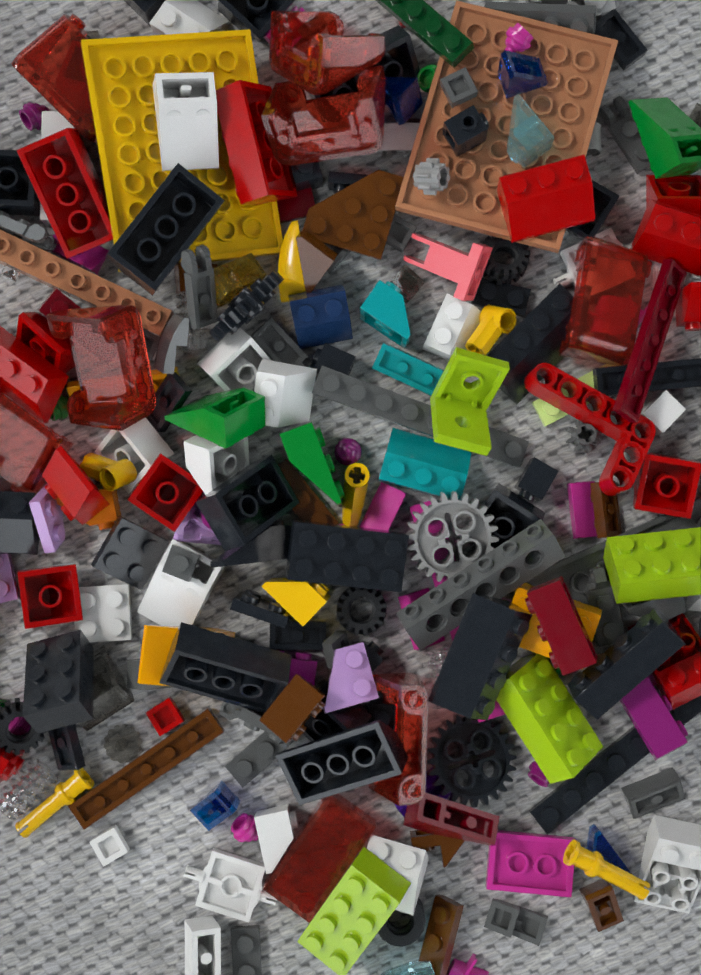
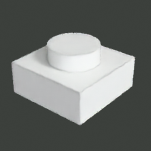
[90,825,130,867]

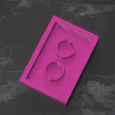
[485,830,576,898]

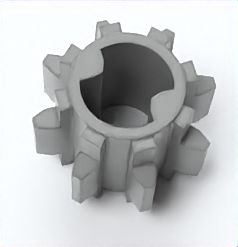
[413,158,450,195]

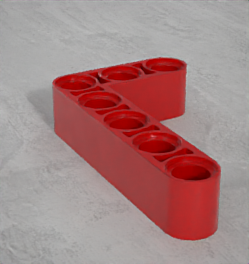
[524,363,656,496]

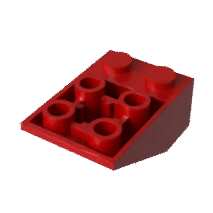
[627,613,701,709]

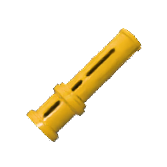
[15,768,94,838]
[563,840,650,900]

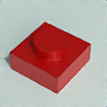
[145,696,185,736]

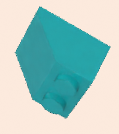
[360,280,411,349]

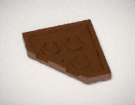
[303,170,404,260]

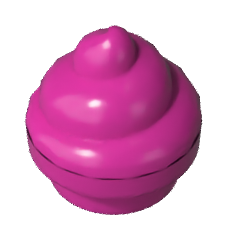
[505,22,534,54]
[231,813,259,842]

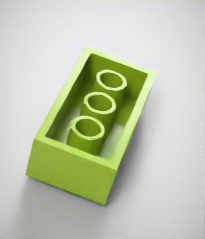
[603,527,701,604]
[496,653,604,784]
[297,847,411,975]

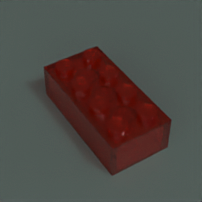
[263,793,376,923]

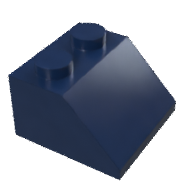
[288,284,353,349]

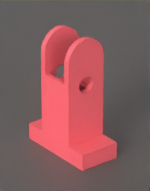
[403,233,493,301]

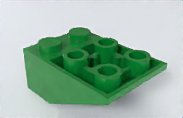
[628,97,701,179]
[164,387,265,448]
[280,422,345,506]

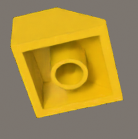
[261,578,331,626]

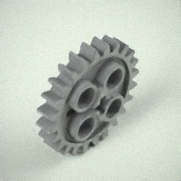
[406,491,499,582]

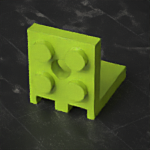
[430,347,510,456]

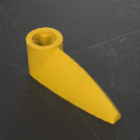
[278,220,306,303]
[342,463,370,527]

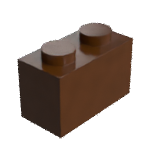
[259,674,326,743]

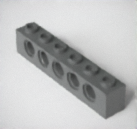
[396,519,566,651]

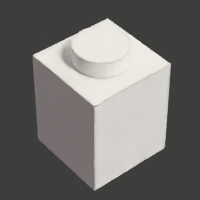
[641,390,686,435]

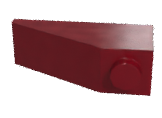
[403,791,500,846]

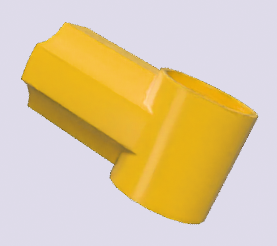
[464,305,517,355]
[80,452,137,492]

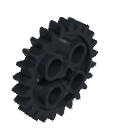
[209,270,284,342]
[425,715,517,807]

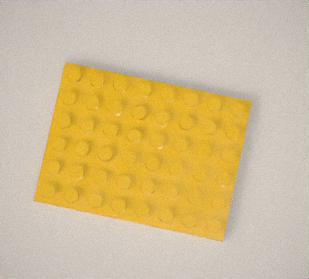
[81,29,283,272]

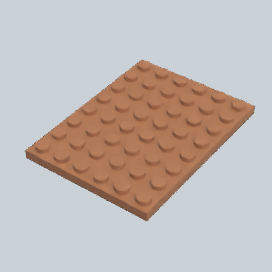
[395,0,618,253]

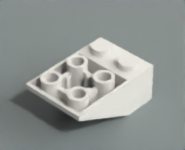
[153,72,219,171]
[137,539,226,626]
[634,815,701,914]

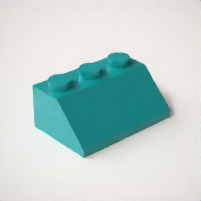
[378,428,472,499]

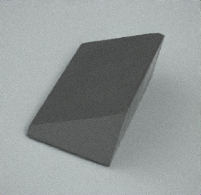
[621,767,685,819]

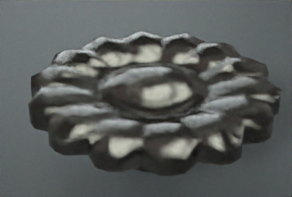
[104,724,142,763]

